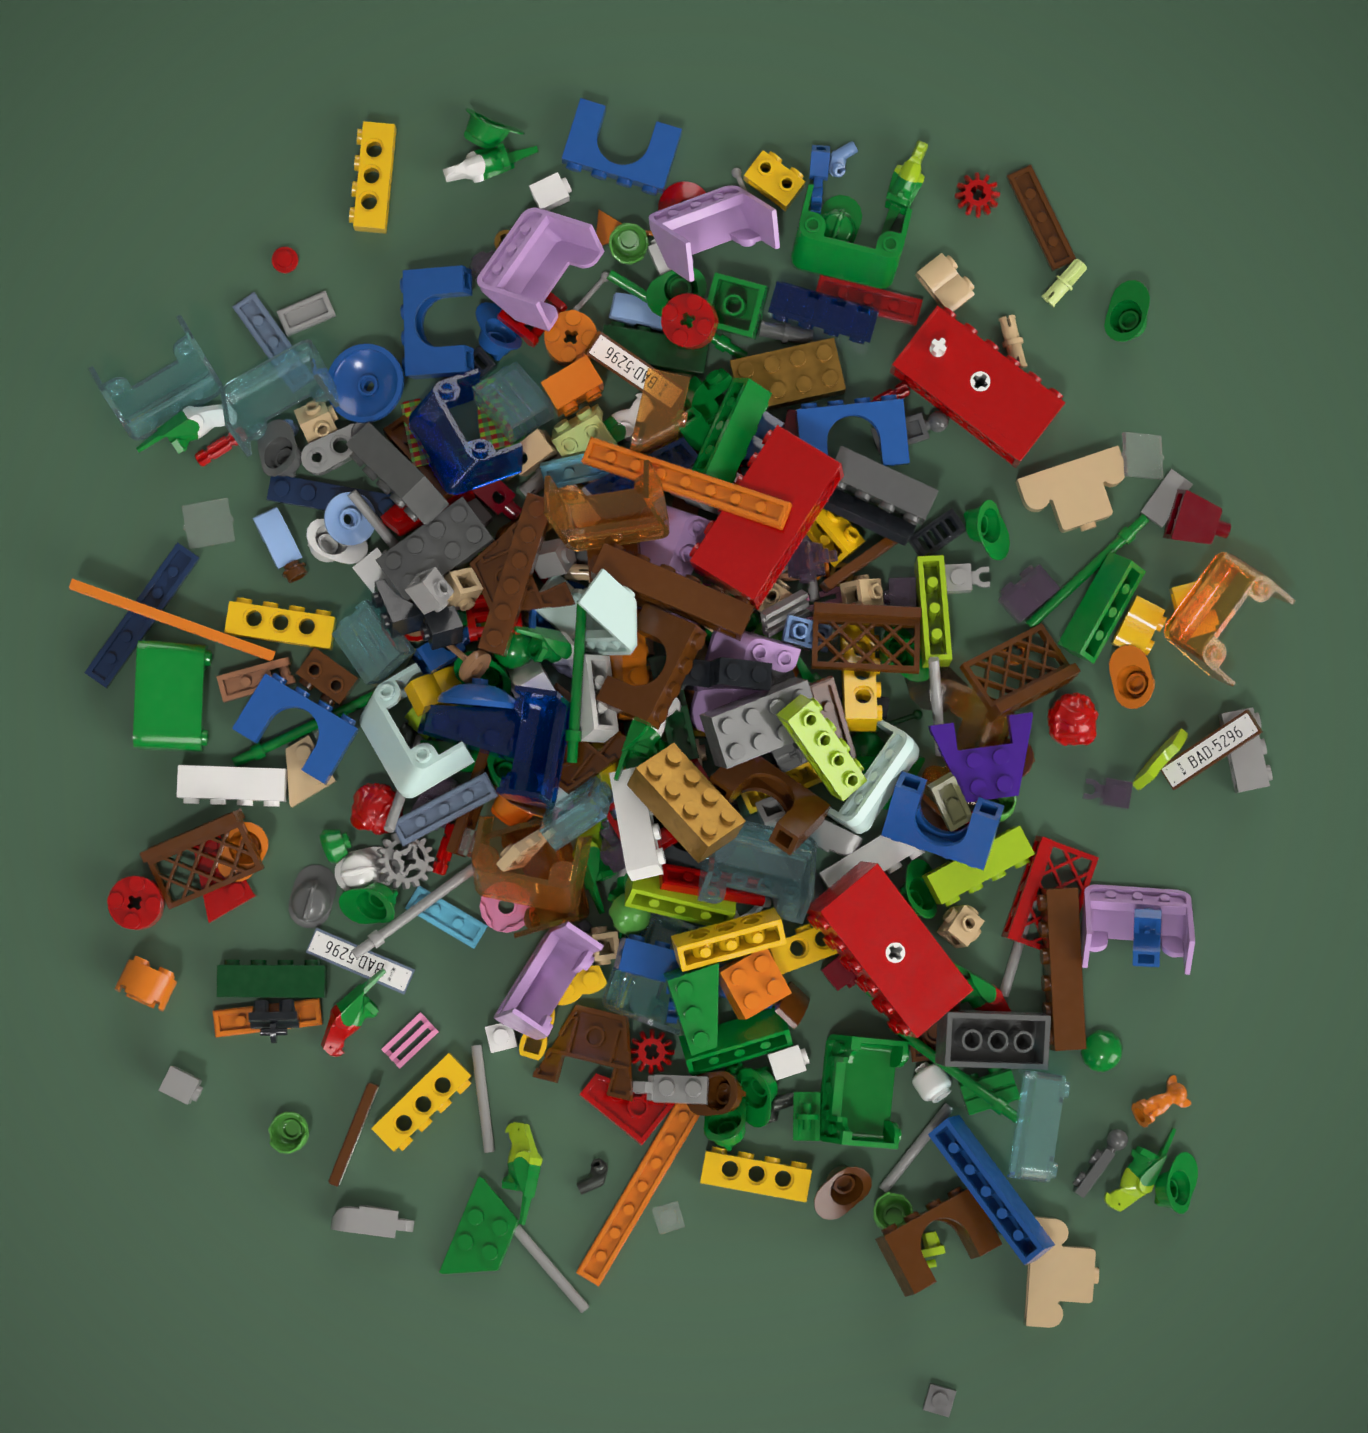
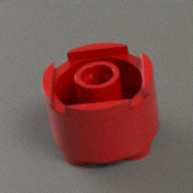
[661,293,718,350]
[107,876,165,930]

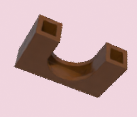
[596,603,707,730]
[709,756,831,856]
[875,1186,1002,1297]

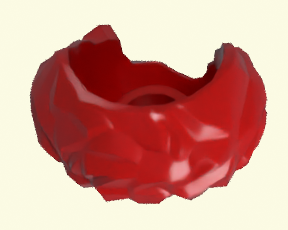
[1047,692,1098,746]
[350,783,403,835]

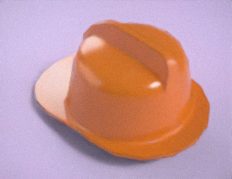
[1109,645,1155,709]
[491,786,551,827]
[217,822,268,881]

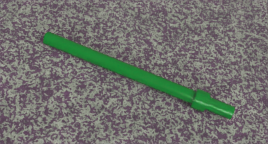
[606,270,748,359]
[1025,514,1150,628]
[565,601,587,763]
[232,690,375,767]
[890,1028,1025,1126]

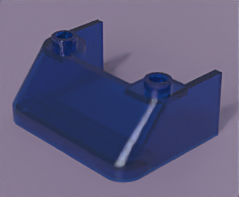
[409,368,523,495]
[496,685,570,809]

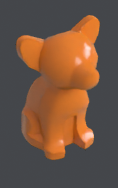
[1132,1075,1191,1128]

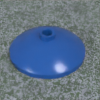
[326,344,404,423]
[437,678,519,710]

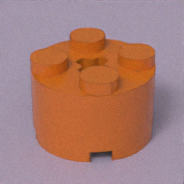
[544,310,597,367]
[114,956,177,1012]

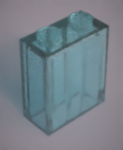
[472,361,555,443]
[332,600,415,685]
[539,776,613,851]

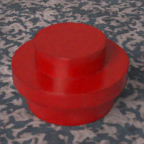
[272,247,298,274]

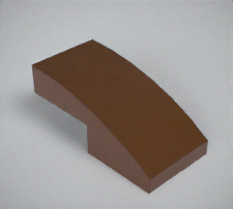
[775,981,810,1029]

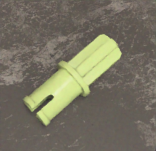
[1041,259,1087,307]

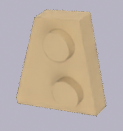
[286,735,337,808]
[496,823,556,872]

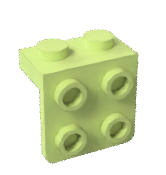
[551,404,617,458]

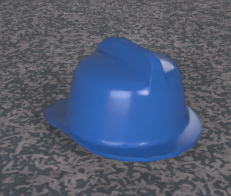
[475,302,522,361]

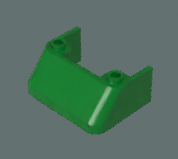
[790,184,912,290]

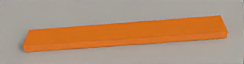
[581,437,792,530]
[69,579,275,661]
[576,1103,700,1286]

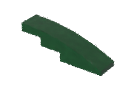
[648,654,699,760]

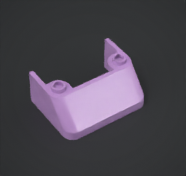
[649,185,780,282]
[1081,884,1195,975]
[494,922,604,1040]

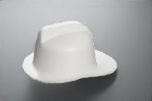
[306,519,368,564]
[335,847,394,891]

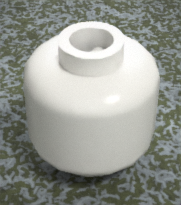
[912,1062,952,1103]

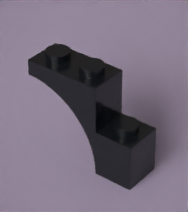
[371,579,463,650]
[681,657,772,692]

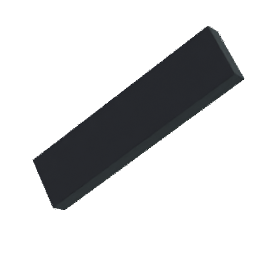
[823,489,916,546]

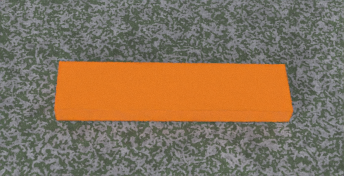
[213,998,323,1037]

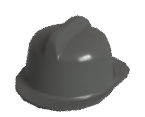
[257,419,302,478]
[288,865,337,928]

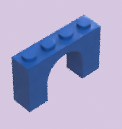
[562,98,682,196]
[400,265,474,379]
[796,395,910,466]
[232,673,359,785]
[881,771,1004,870]

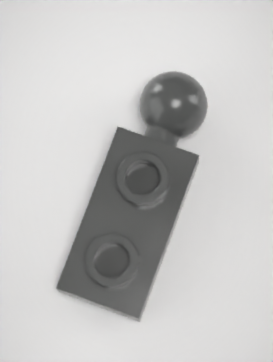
[871,411,949,455]
[1072,1129,1128,1198]

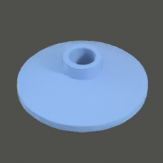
[324,492,375,545]

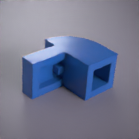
[1133,908,1162,967]

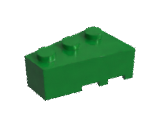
[663,962,719,1056]

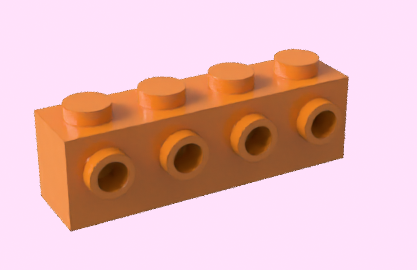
[608,609,650,720]

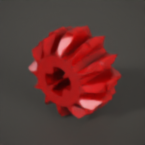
[955,172,1000,218]
[631,1029,675,1075]

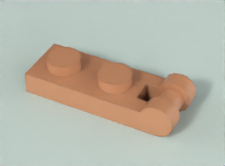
[216,657,296,703]

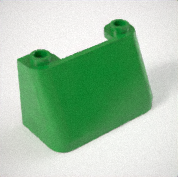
[133,640,212,752]
[820,1034,909,1149]

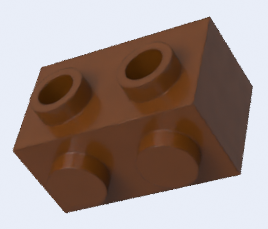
[296,647,360,706]

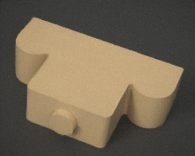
[1015,446,1126,533]
[1024,1216,1099,1328]

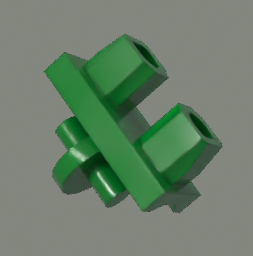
[793,1092,821,1141]

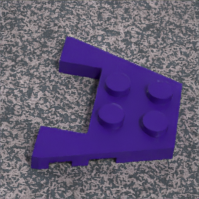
[928,712,1033,802]

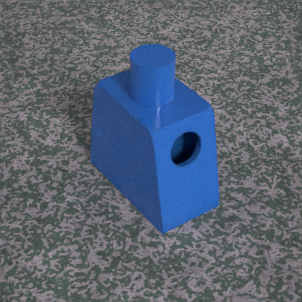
[412,627,471,675]

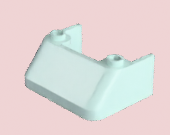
[535,569,637,656]
[359,663,475,798]
[827,720,919,834]

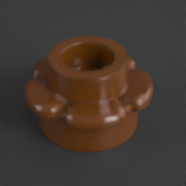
[282,560,307,583]

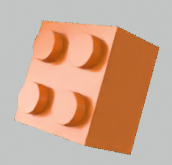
[541,355,604,417]
[719,949,792,1020]

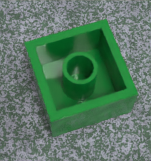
[707,272,770,340]

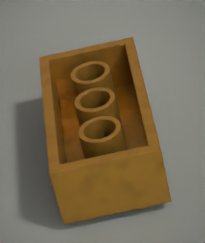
[730,337,846,411]
[627,743,746,863]

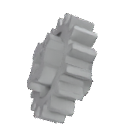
[375,833,435,889]

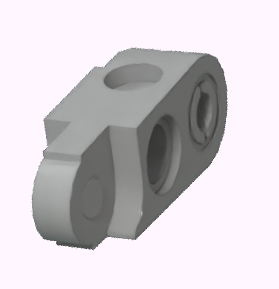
[301,423,374,476]
[805,820,863,856]
[330,1205,415,1238]

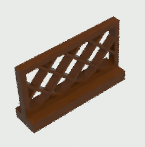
[811,602,921,674]
[959,623,1081,724]
[140,808,265,910]

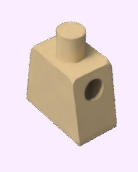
[498,429,559,481]

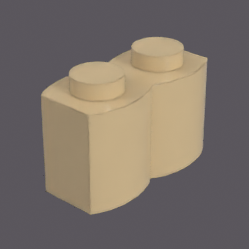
[915,253,975,312]

